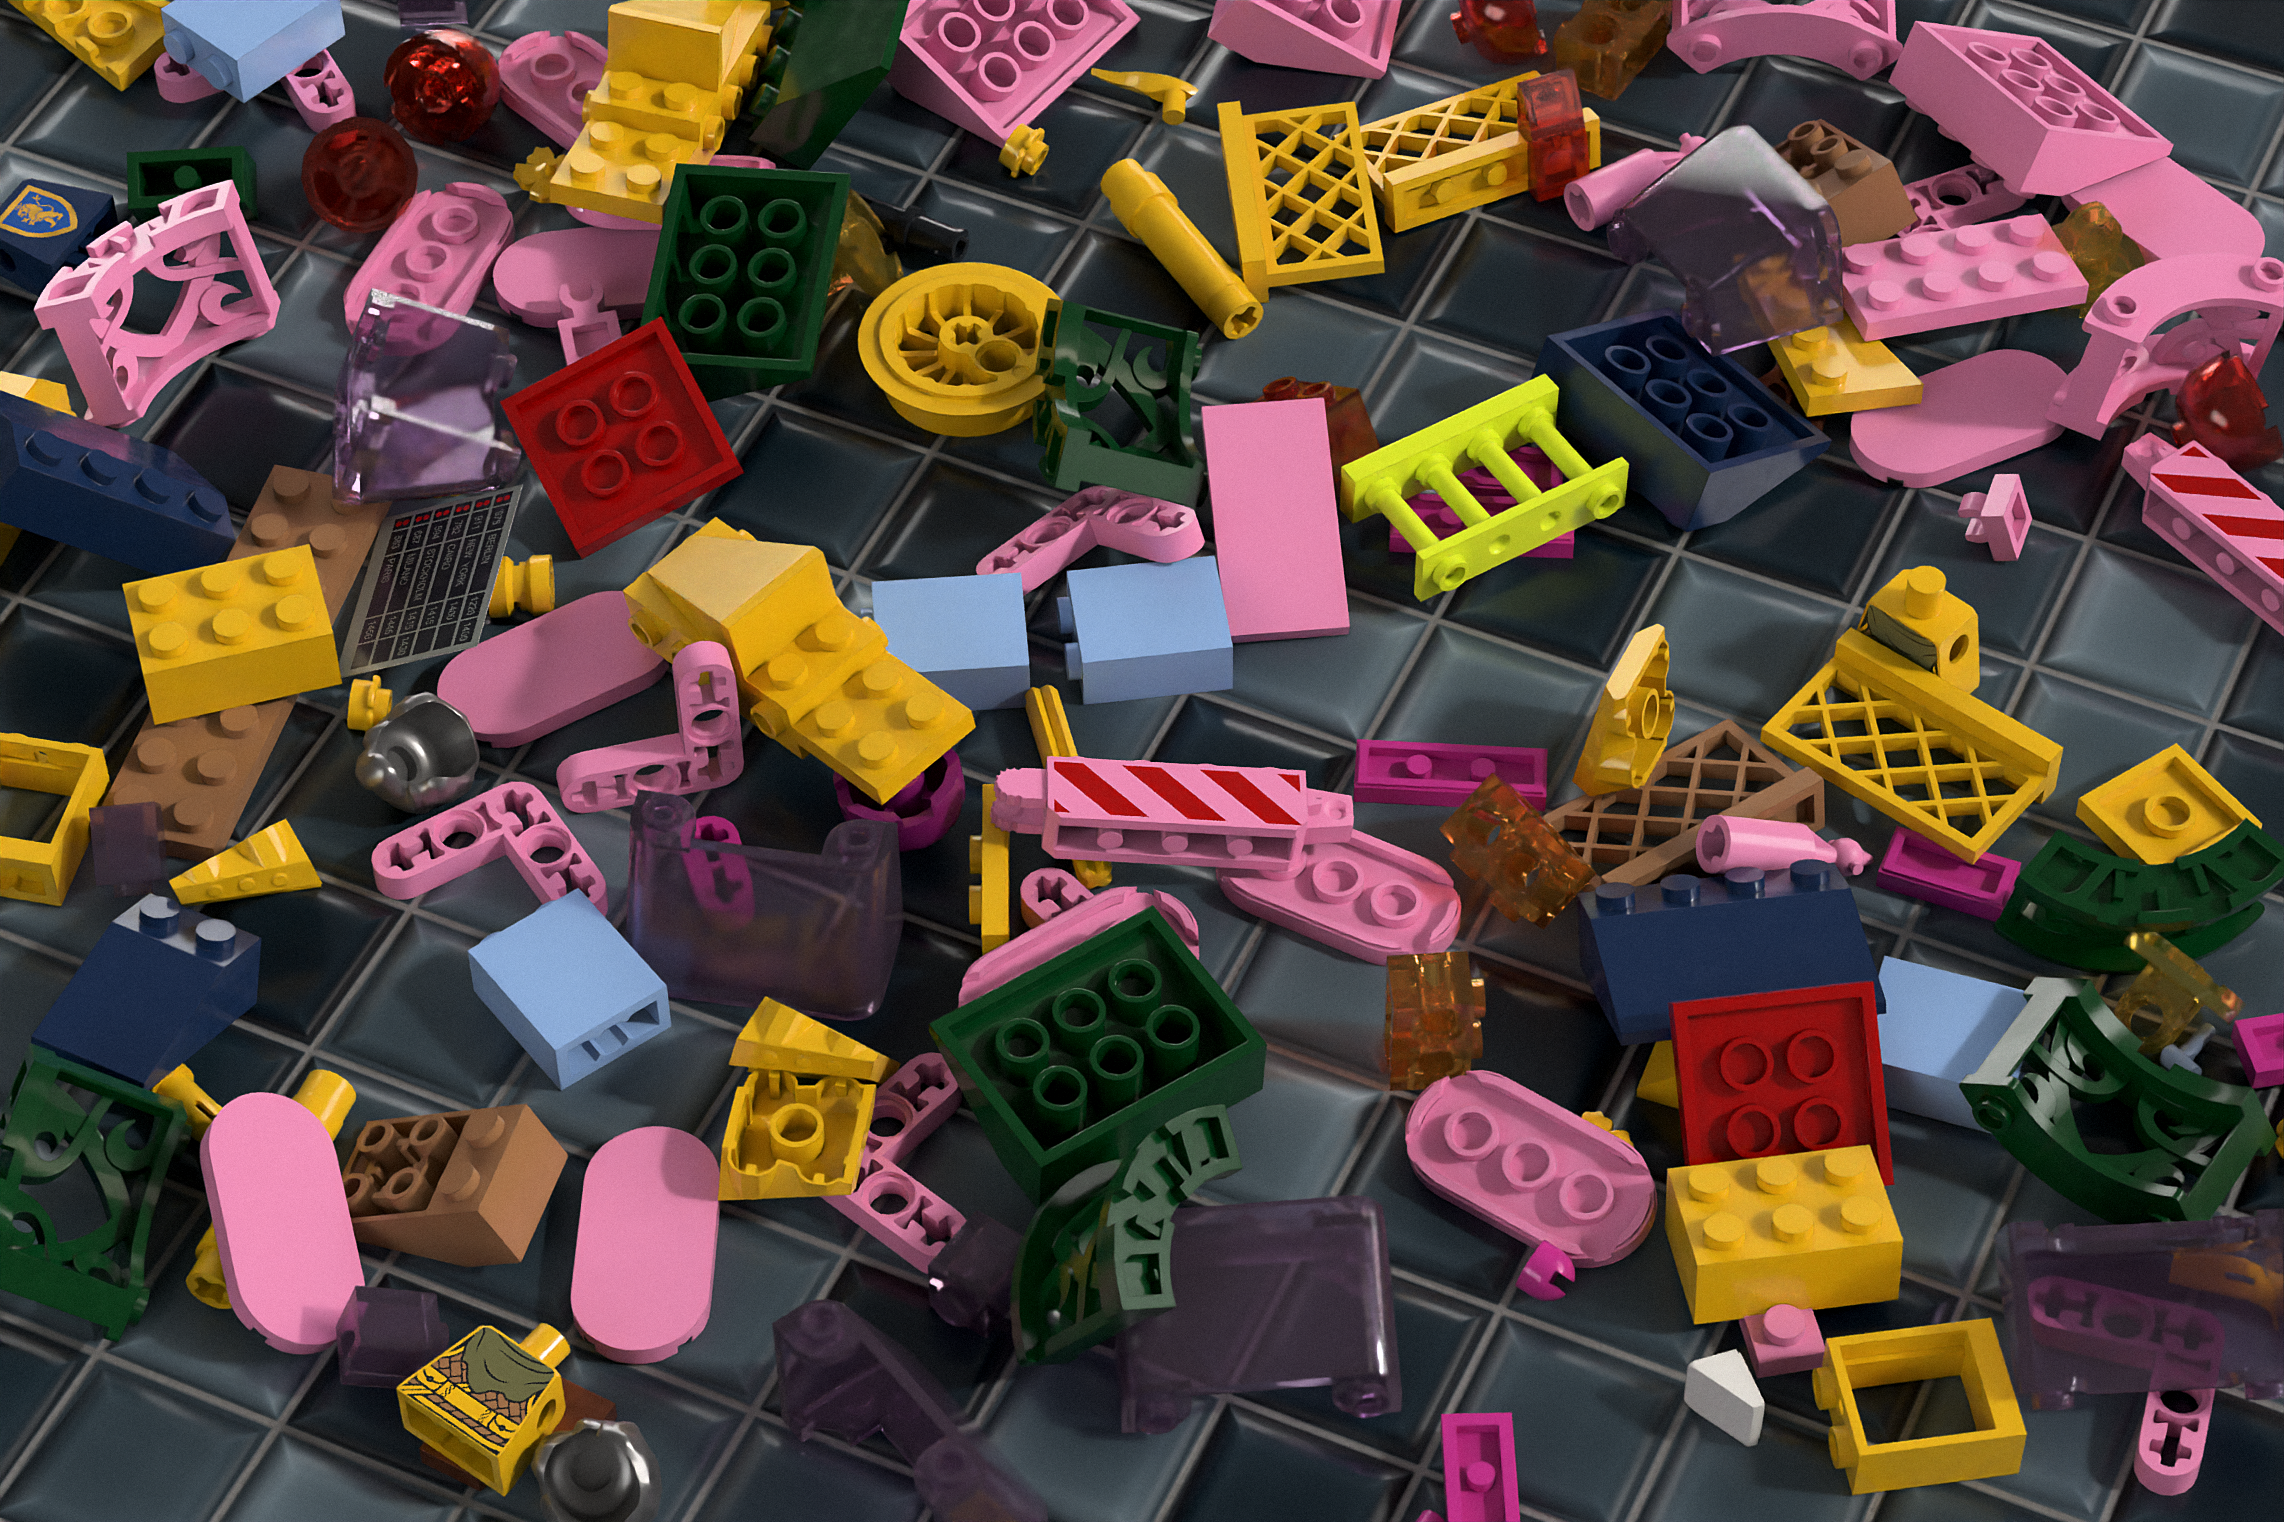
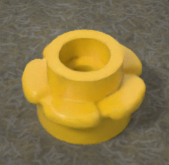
[998,123,1049,178]
[347,675,393,733]

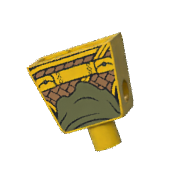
[1856,566,1980,694]
[396,1323,570,1497]

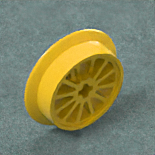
[858,262,1061,437]

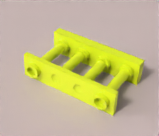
[1340,374,1629,602]

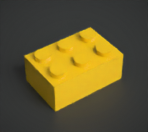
[122,544,342,725]
[1664,1145,1903,1325]

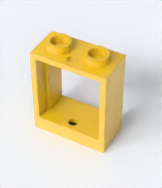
[0,733,111,906]
[1812,1318,2027,1495]

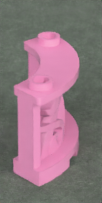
[1667,0,1903,81]
[34,179,281,428]
[2044,253,2284,440]

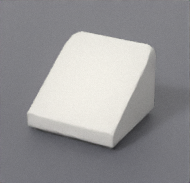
[1684,1349,1765,1447]

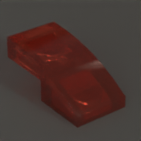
[1517,68,1590,202]

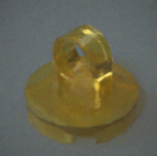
[828,188,904,298]
[2051,201,2145,318]
[2114,932,2246,1054]

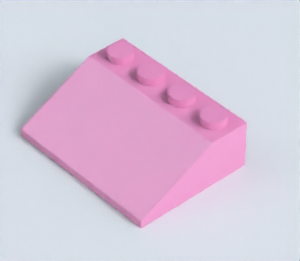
[884,0,1141,149]
[1207,0,1402,80]
[1888,21,2174,199]

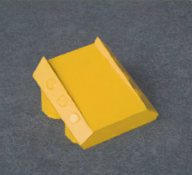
[1572,624,1675,796]
[169,819,322,907]
[728,996,901,1086]
[718,1068,876,1201]

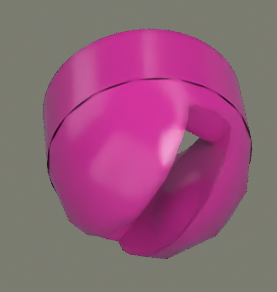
[1515,1240,1575,1301]

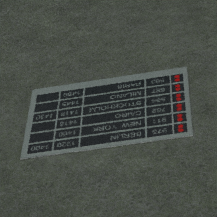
[339,484,523,678]

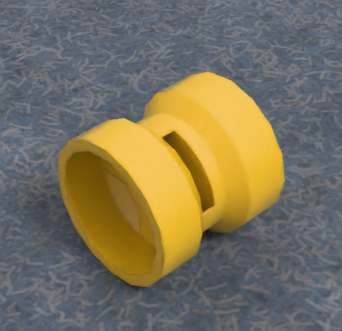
[488,554,555,618]

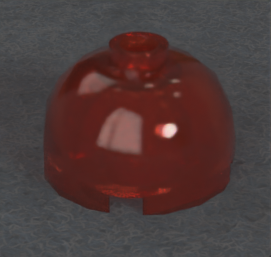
[1450,0,1549,66]
[383,27,501,145]
[301,116,420,235]
[2170,350,2284,474]

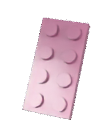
[1821,214,2089,342]

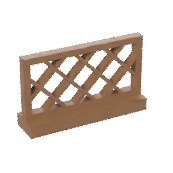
[1524,718,1825,892]

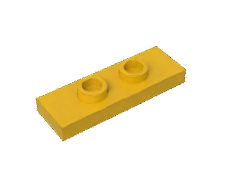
[969,784,1010,956]

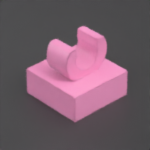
[1958,474,2032,561]

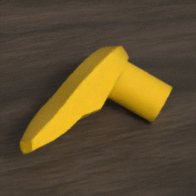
[1091,68,1198,125]

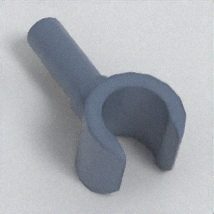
[2159,1023,2216,1075]

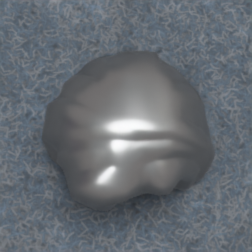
[355,692,479,814]
[530,1417,662,1522]

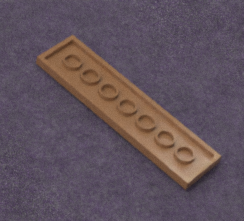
[92,465,392,862]

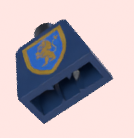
[0,178,119,297]

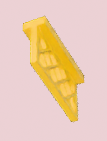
[1333,70,1601,234]
[1217,101,1385,303]
[1760,627,2064,865]

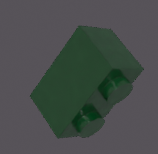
[127,145,258,254]

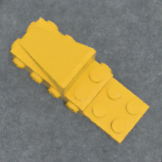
[550,0,777,225]
[623,517,976,805]

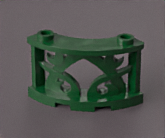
[1033,298,1209,511]
[1993,818,2284,975]
[1959,977,2277,1248]
[0,1043,192,1343]
[1011,1104,1243,1367]

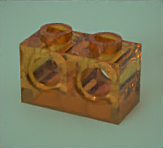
[1552,0,1672,102]
[1439,773,1597,930]
[1383,951,1486,1091]

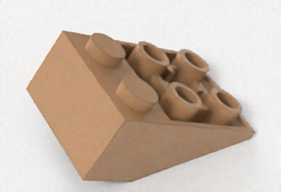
[1724,118,1918,280]
[341,1104,568,1267]

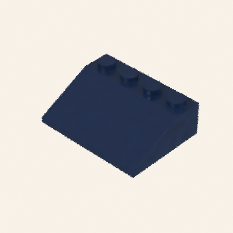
[1530,307,1832,532]
[0,390,235,576]
[1577,859,1886,1046]

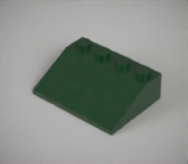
[748,0,910,171]
[640,163,851,403]
[929,905,1267,1210]

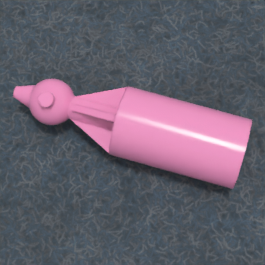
[1564,133,1722,231]
[1696,815,1873,877]

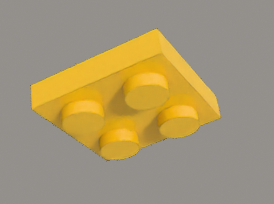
[2075,743,2262,865]

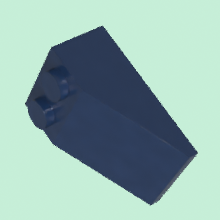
[31,893,262,1090]

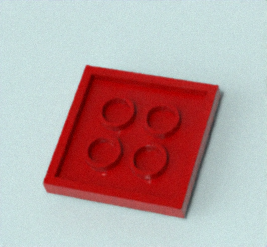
[500,317,744,559]
[1668,981,1895,1186]

